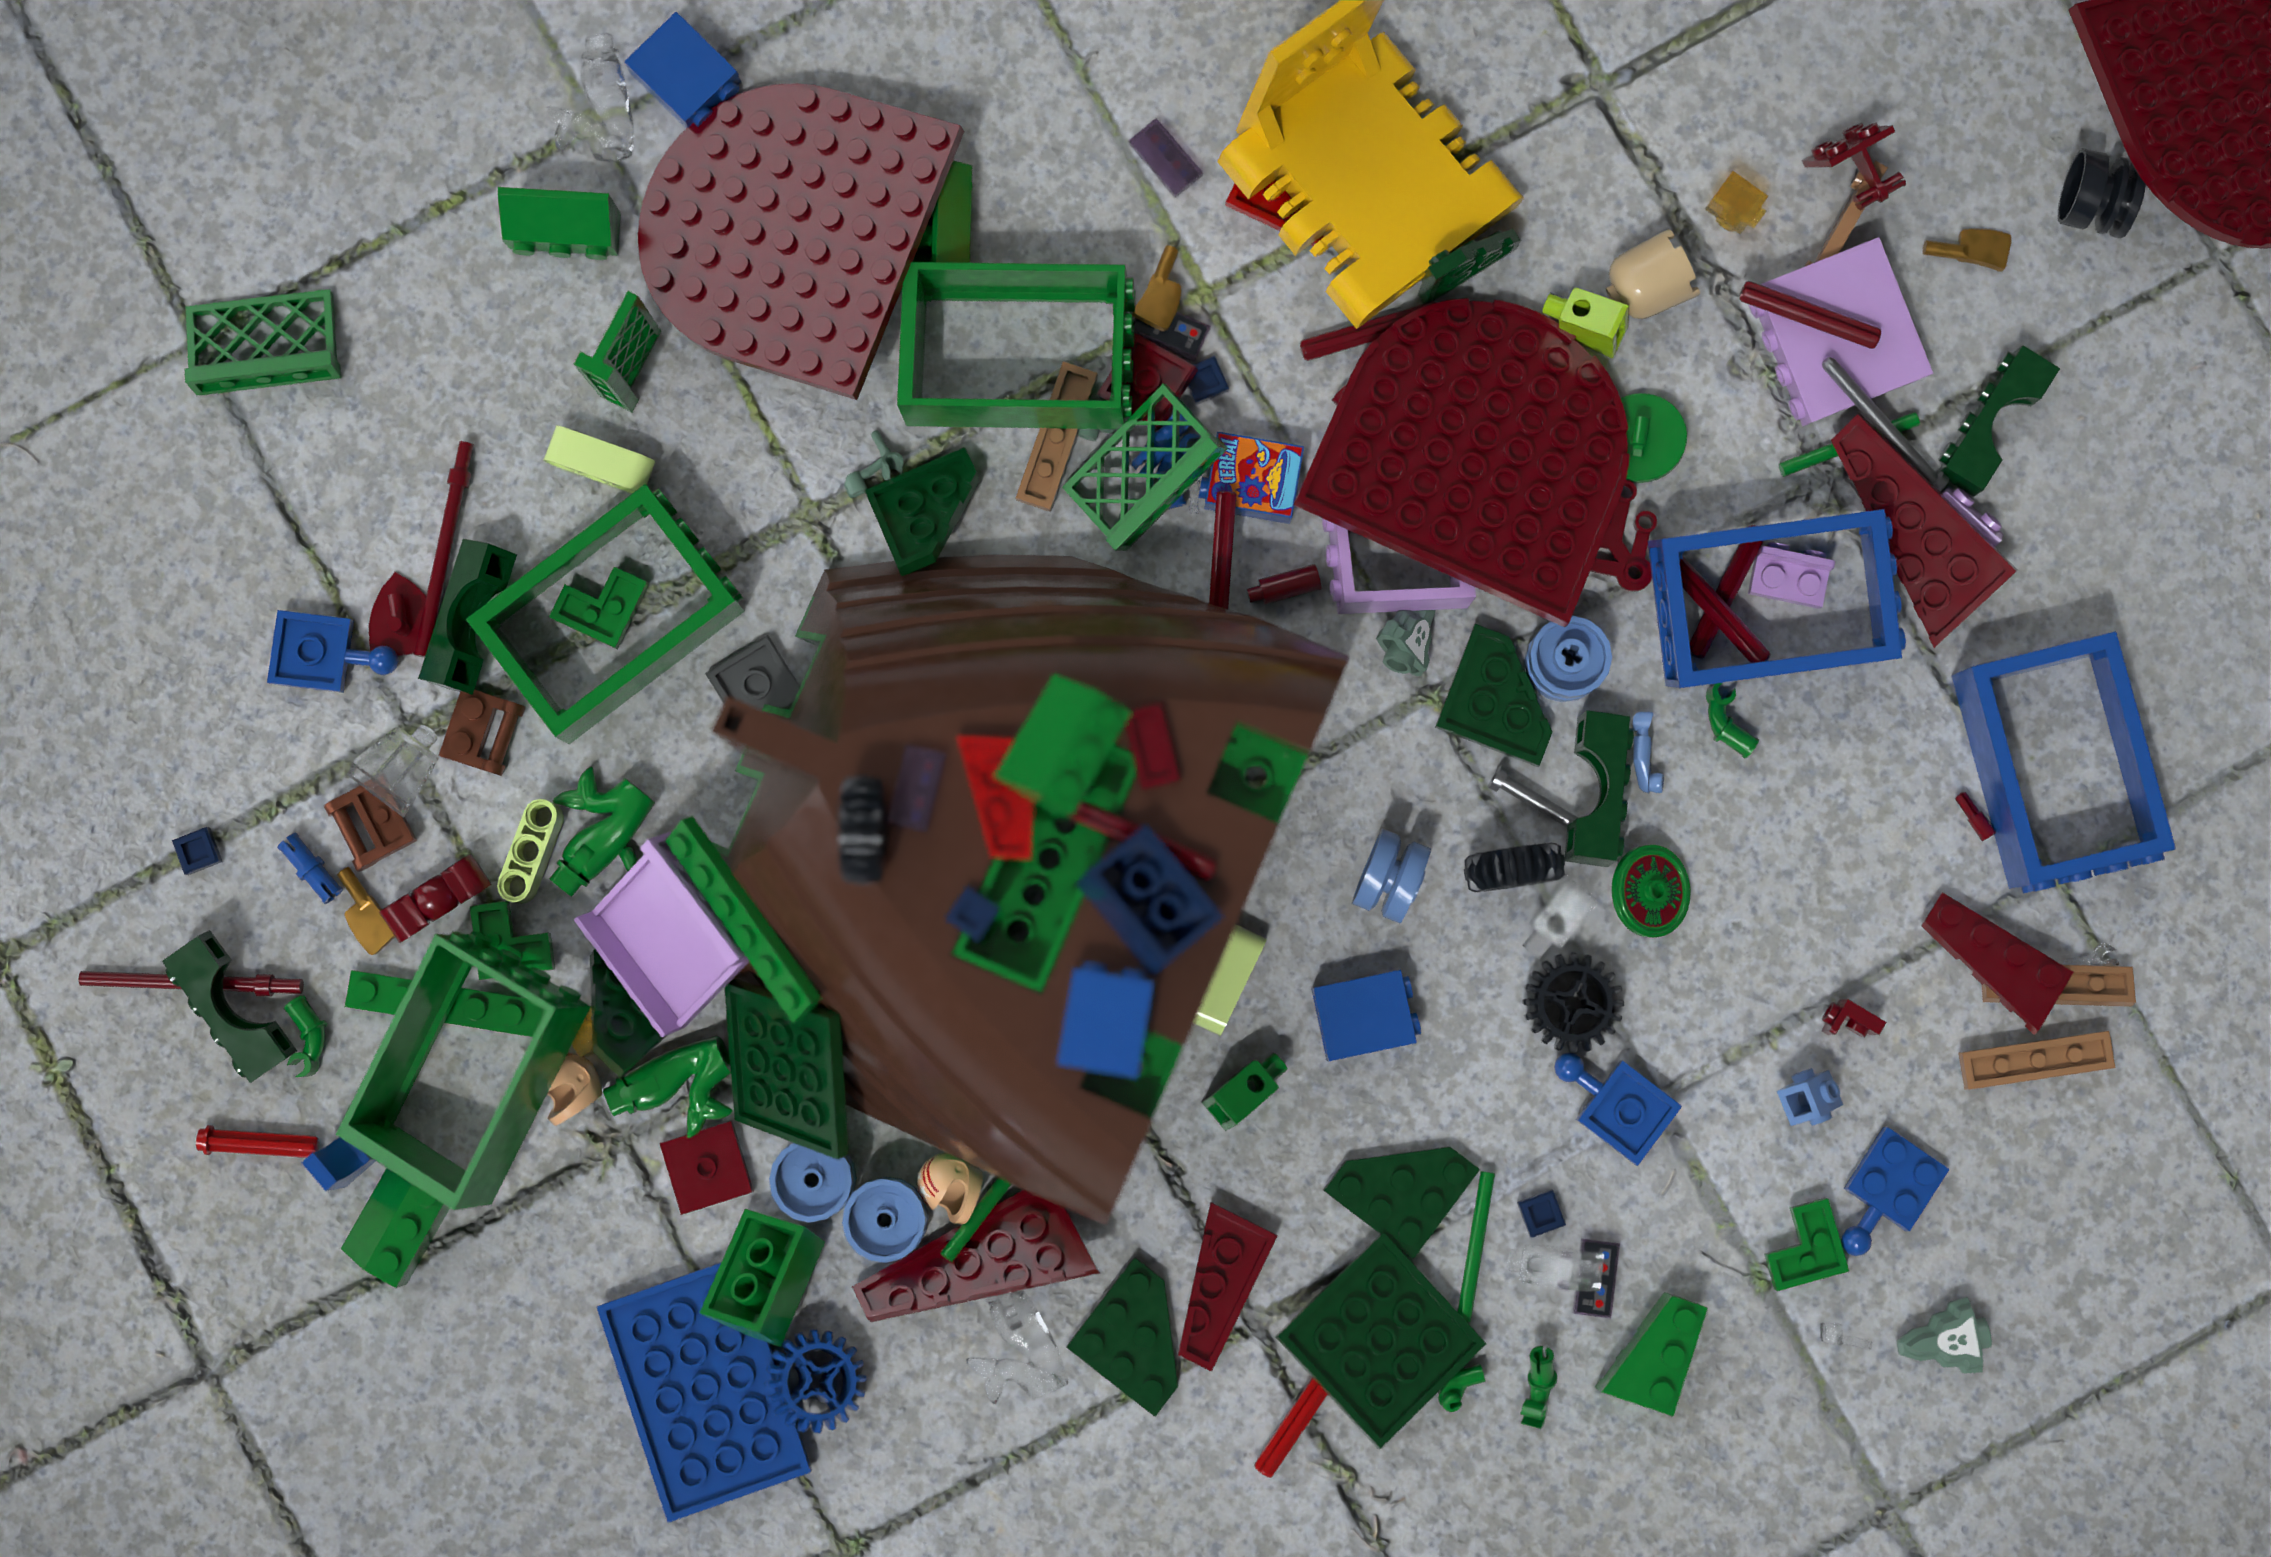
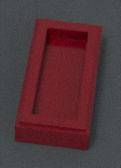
[1125,703,1180,791]

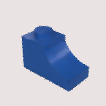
[301,1137,376,1191]

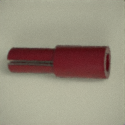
[1955,792,1996,841]

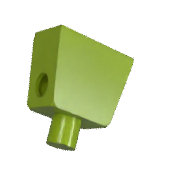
[1542,288,1629,359]

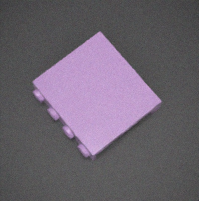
[1749,237,1933,427]
[574,831,749,1037]

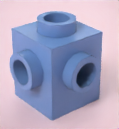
[1777,1068,1843,1126]

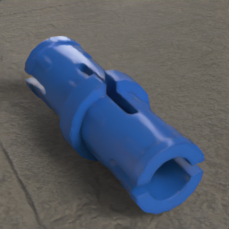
[277,833,343,904]

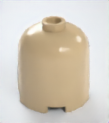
[1606,229,1700,319]

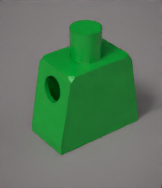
[1201,1053,1288,1131]

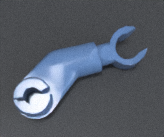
[1633,712,1664,793]

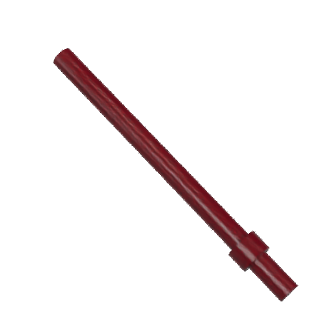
[414,441,474,658]
[78,971,304,997]

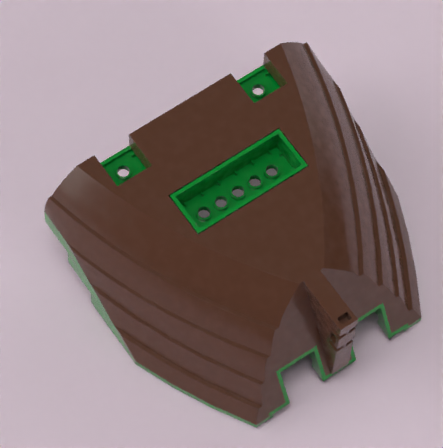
[711,555,1350,1225]

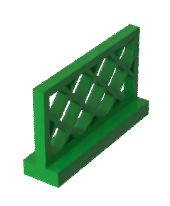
[184,289,341,396]
[573,291,662,413]
[1062,384,1228,551]

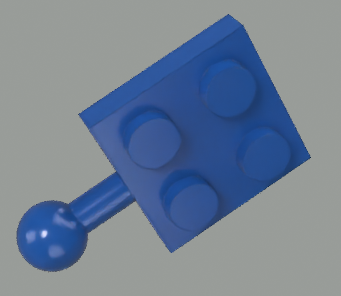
[267,610,399,693]
[1554,1053,1682,1166]
[1841,1127,1950,1256]

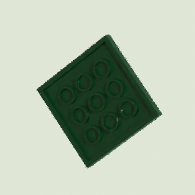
[724,978,849,1160]
[1275,1232,1487,1449]

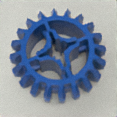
[764,1329,867,1433]

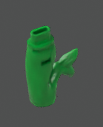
[549,767,655,897]
[603,1036,733,1138]

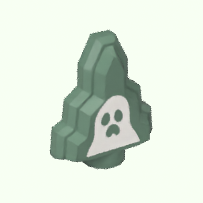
[1376,610,1435,676]
[1896,1297,1992,1374]

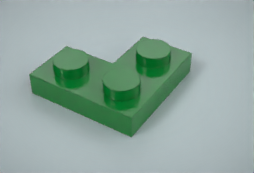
[549,567,649,650]
[470,901,556,980]
[1764,1198,1849,1291]

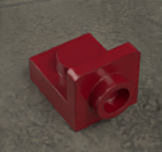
[1822,999,1887,1038]

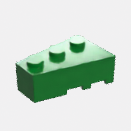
[1595,1292,1708,1417]

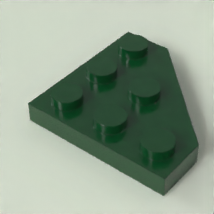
[1418,228,1521,304]
[864,447,980,576]
[1435,624,1553,767]
[590,949,666,1078]
[1323,1146,1480,1259]
[1066,1257,1178,1417]

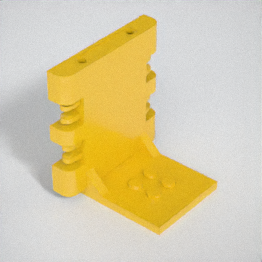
[1217,0,1524,329]

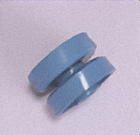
[1524,616,1612,703]
[1352,829,1431,924]
[769,1143,857,1222]
[842,1177,929,1263]

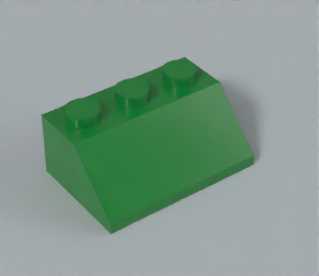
[913,160,972,263]
[497,187,621,260]
[993,674,1132,819]
[341,1168,450,1288]
[699,1209,825,1347]

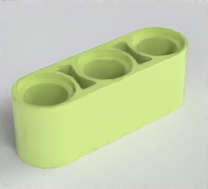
[543,426,656,493]
[497,799,564,904]
[1194,924,1267,1036]

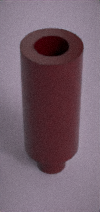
[1246,564,1322,605]

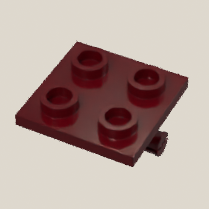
[1802,122,1906,210]

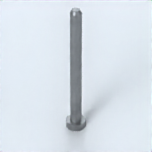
[1822,357,1949,491]
[1488,765,1632,860]

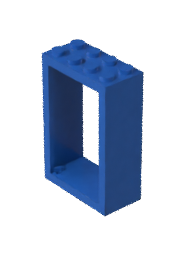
[1647,509,1906,688]
[1952,631,2176,893]

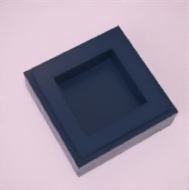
[1188,356,1229,405]
[172,827,223,875]
[945,886,1001,942]
[1517,1189,1566,1238]

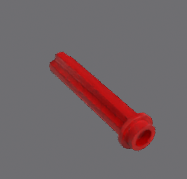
[196,1125,319,1158]
[1254,1378,1328,1478]

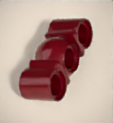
[379,854,492,943]

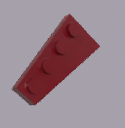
[1921,892,2074,1036]
[1178,1202,1278,1372]

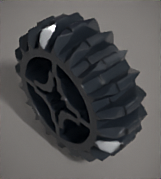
[838,775,887,885]
[1464,843,1566,892]
[1522,952,1624,1053]

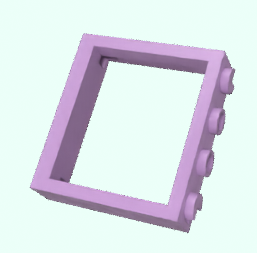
[1322,518,1476,614]

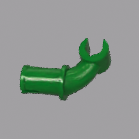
[1706,683,1759,759]
[284,995,328,1077]
[1521,1346,1558,1429]

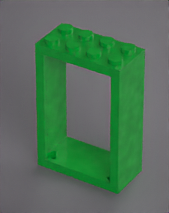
[897,262,1136,429]
[466,484,745,744]
[336,931,591,1211]

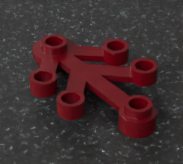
[1590,480,1657,592]

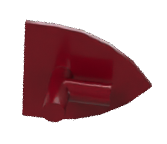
[369,572,438,657]

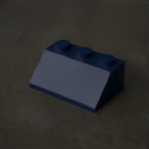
[1076,824,1224,977]

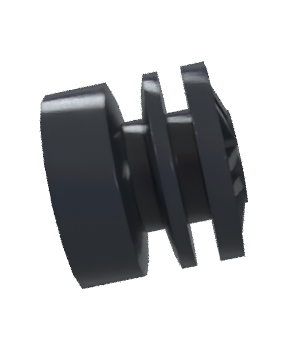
[2058,148,2146,239]

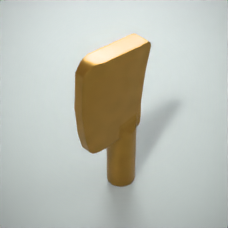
[1923,229,2012,272]
[1132,245,1182,331]
[337,867,395,955]

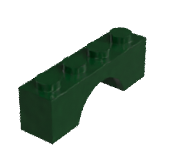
[1938,345,2061,497]
[418,539,517,695]
[1564,710,1634,867]
[162,930,297,1083]

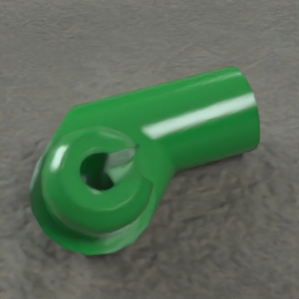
[1438,1364,1486,1412]

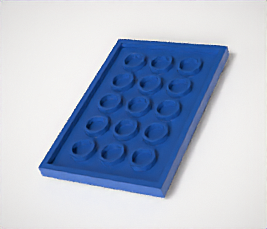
[596,1263,812,1523]

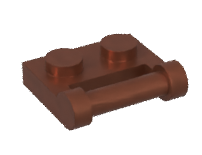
[438,690,525,776]
[324,775,417,872]

